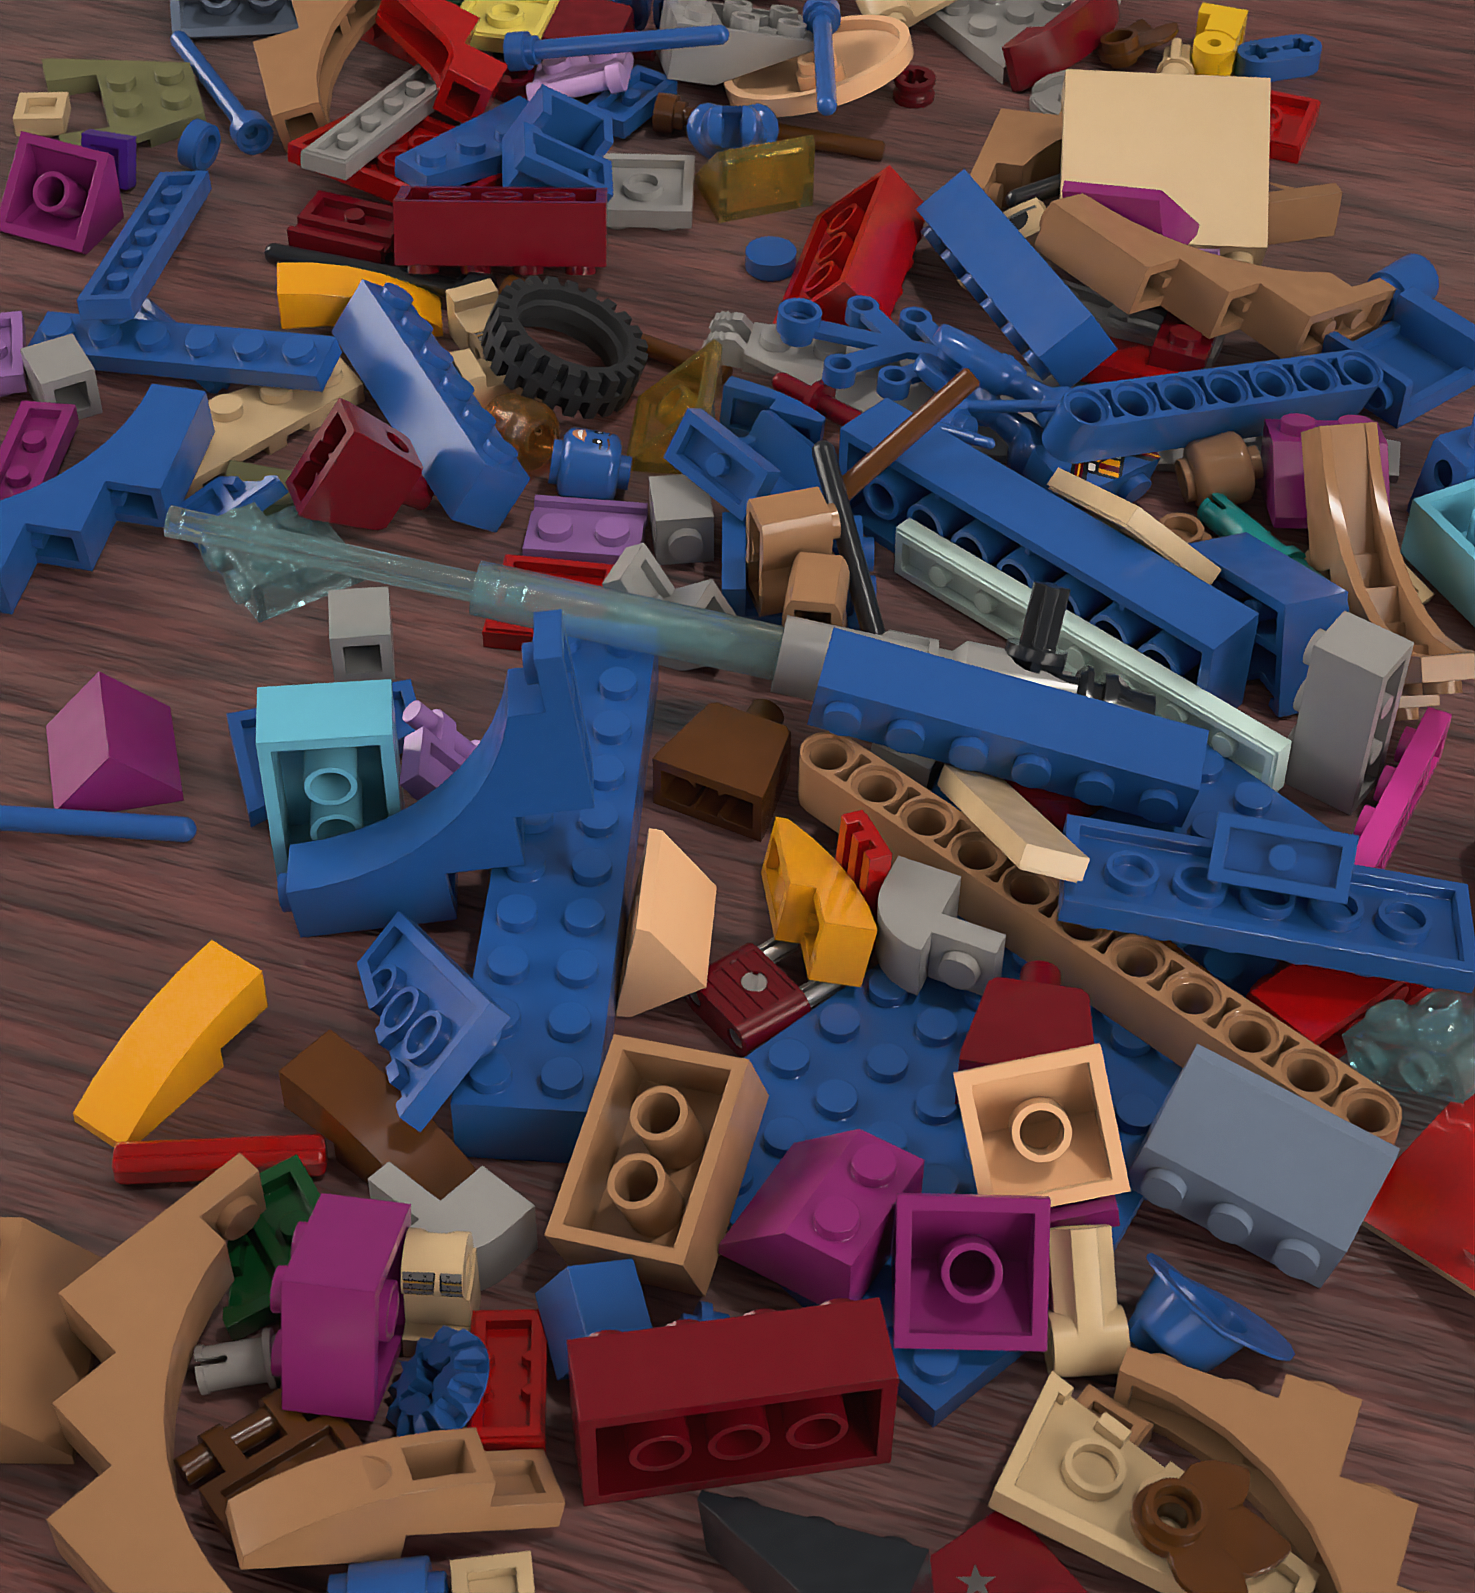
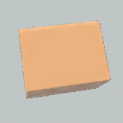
[616,828,717,1017]
[953,1043,1131,1207]

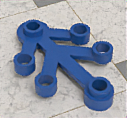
[776,295,979,401]

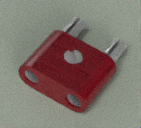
[684,937,841,1057]

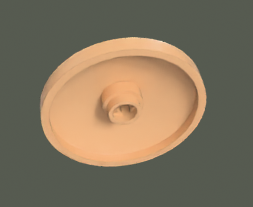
[724,15,914,117]

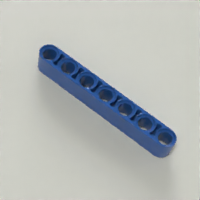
[1042,350,1383,464]

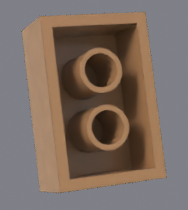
[544,1034,769,1297]

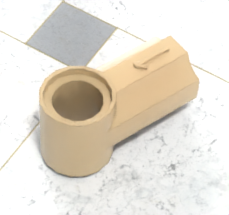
[1044,1224,1130,1378]

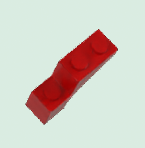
[375,0,508,124]

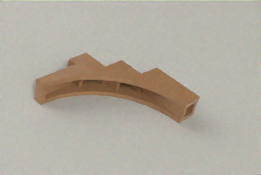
[253,0,381,152]
[1301,422,1475,721]
[1114,1346,1433,1593]

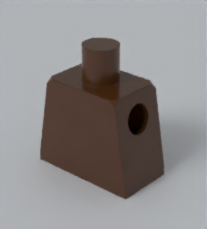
[652,699,791,842]

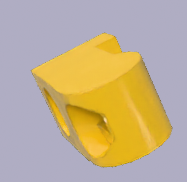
[1191,2,1248,76]

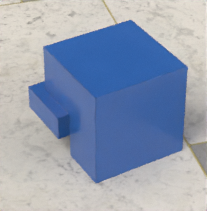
[502,84,614,202]

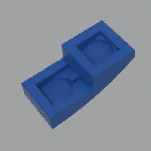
[719,376,826,444]

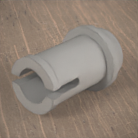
[194,1327,282,1395]

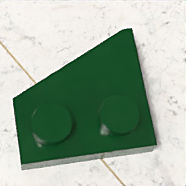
[222,1154,320,1341]

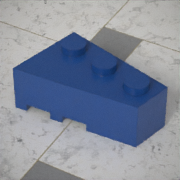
[1189,532,1349,718]

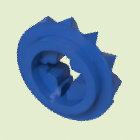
[386,1325,489,1437]

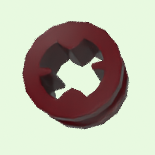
[495,62,535,103]
[892,65,936,109]

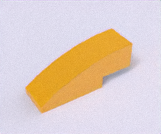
[277,262,443,337]
[761,817,878,987]
[73,940,268,1148]

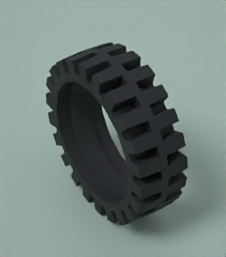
[481,276,648,419]

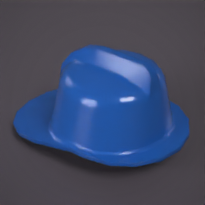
[1127,1252,1295,1373]

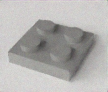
[603,153,695,231]

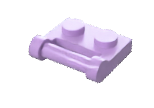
[526,52,634,101]

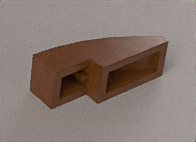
[278,1029,476,1201]

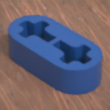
[1234,34,1323,82]

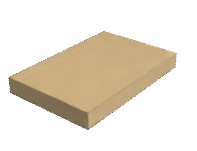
[1047,467,1222,585]

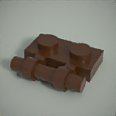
[174,1387,364,1553]

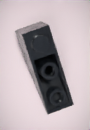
[697,1490,934,1593]

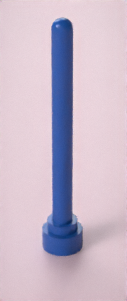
[803,0,841,116]
[503,25,729,72]
[170,30,274,155]
[0,805,197,842]

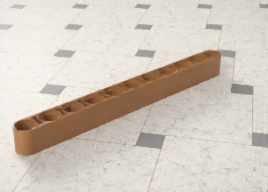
[798,731,1402,1146]

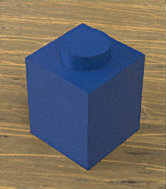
[535,1259,652,1381]

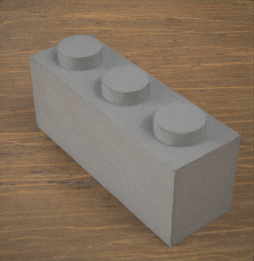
[1284,611,1414,816]

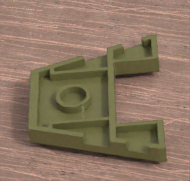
[41,58,206,148]

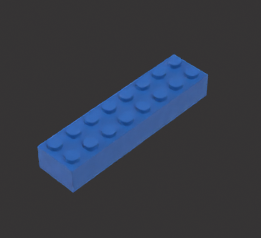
[839,397,1259,708]

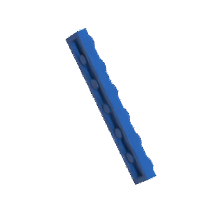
[76,171,212,325]
[28,311,342,392]

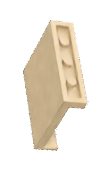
[1060,69,1271,266]

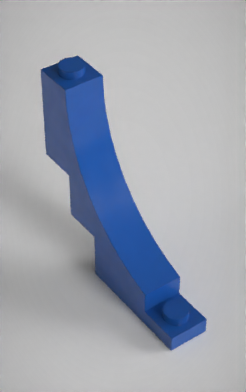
[0,383,215,614]
[277,609,595,938]

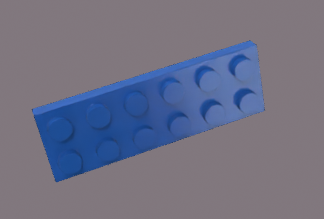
[1058,814,1475,994]

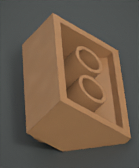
[0,1217,103,1464]

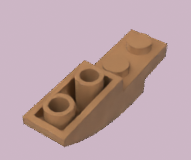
[225,1427,565,1570]

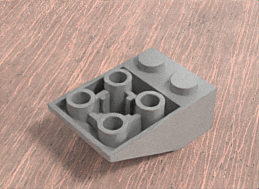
[656,0,814,85]

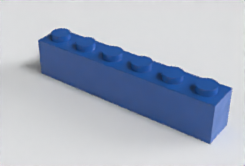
[916,169,1118,387]
[331,279,531,533]
[807,627,1209,828]

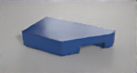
[177,475,289,554]

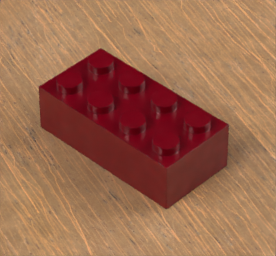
[393,186,608,276]
[567,1297,899,1507]

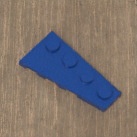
[395,95,529,186]
[357,911,511,1132]

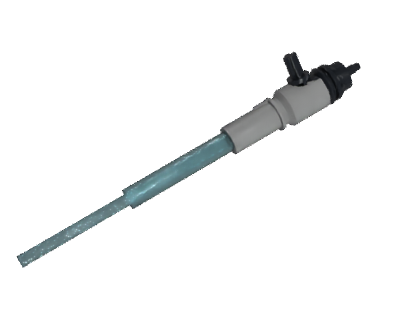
[164,505,1156,715]

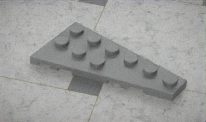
[923,0,1121,85]

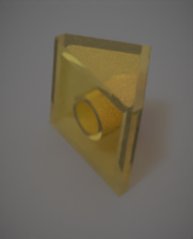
[695,135,815,223]
[626,339,723,474]

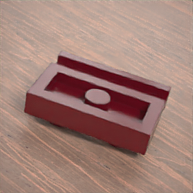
[287,190,394,264]

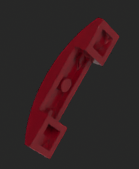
[1002,0,1120,92]

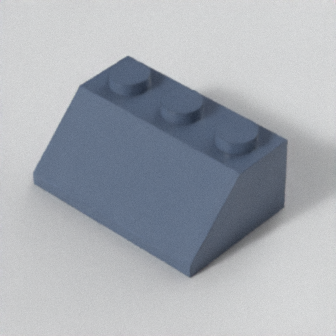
[170,0,299,40]
[1127,1044,1400,1288]

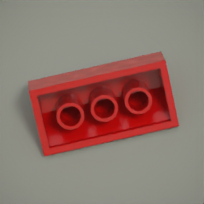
[772,165,925,331]

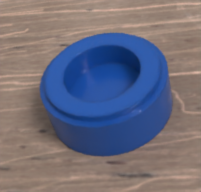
[177,119,221,171]
[745,236,797,282]

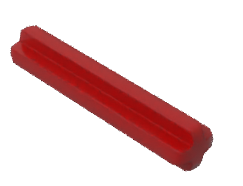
[112,1134,328,1185]

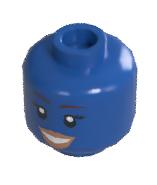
[548,428,632,500]

